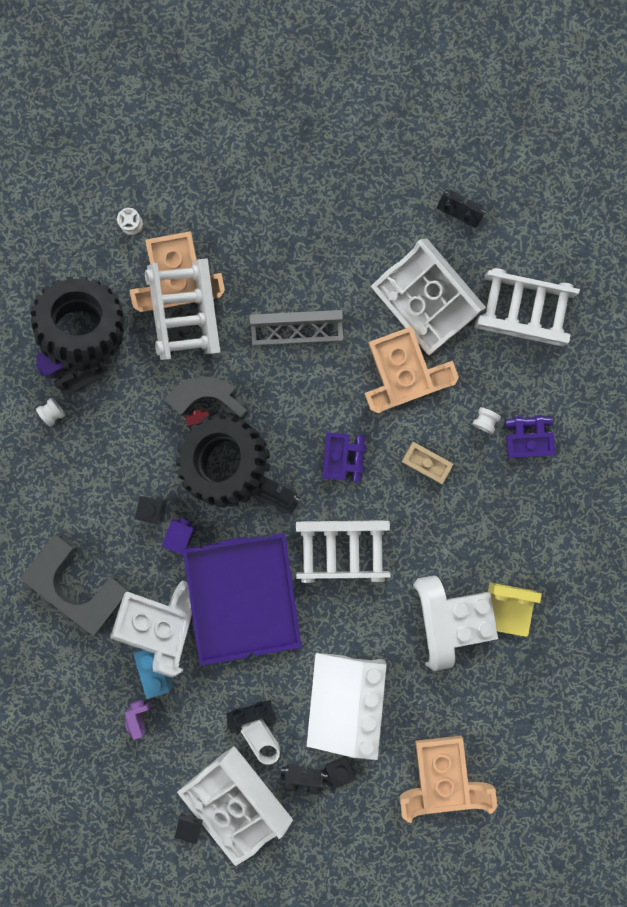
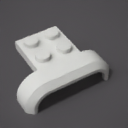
[413,576,498,671]
[111,581,192,677]

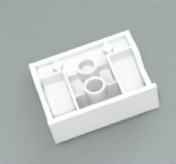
[371,239,486,355]
[307,653,386,760]
[177,746,293,866]

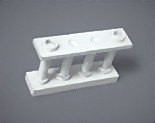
[145,259,220,360]
[474,268,580,347]
[296,520,390,583]

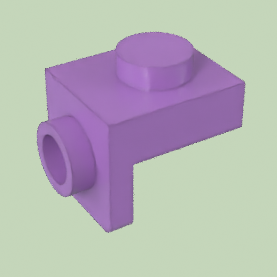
[125,699,152,740]

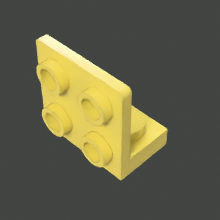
[488,582,542,637]

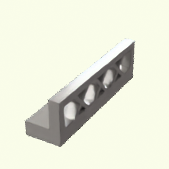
[250,310,343,346]

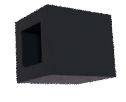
[135,496,167,524]

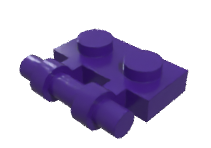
[505,415,555,458]
[322,432,367,482]

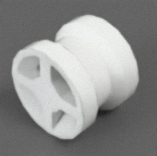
[117,208,143,235]
[36,398,66,427]
[472,407,501,434]

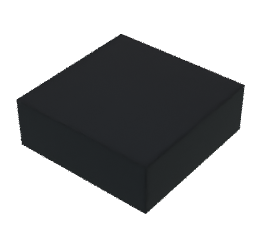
[174,814,203,844]

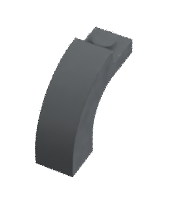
[164,377,248,419]

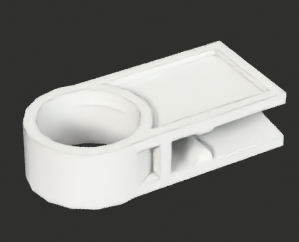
[241,719,280,765]

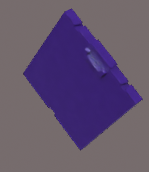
[182,532,301,666]

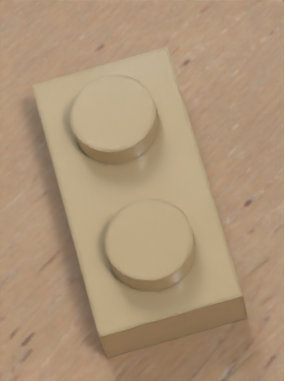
[401,442,453,484]

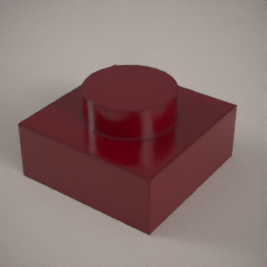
[185,410,212,430]

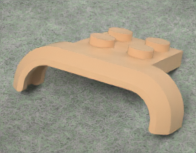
[130,231,225,312]
[364,326,458,413]
[400,736,497,823]

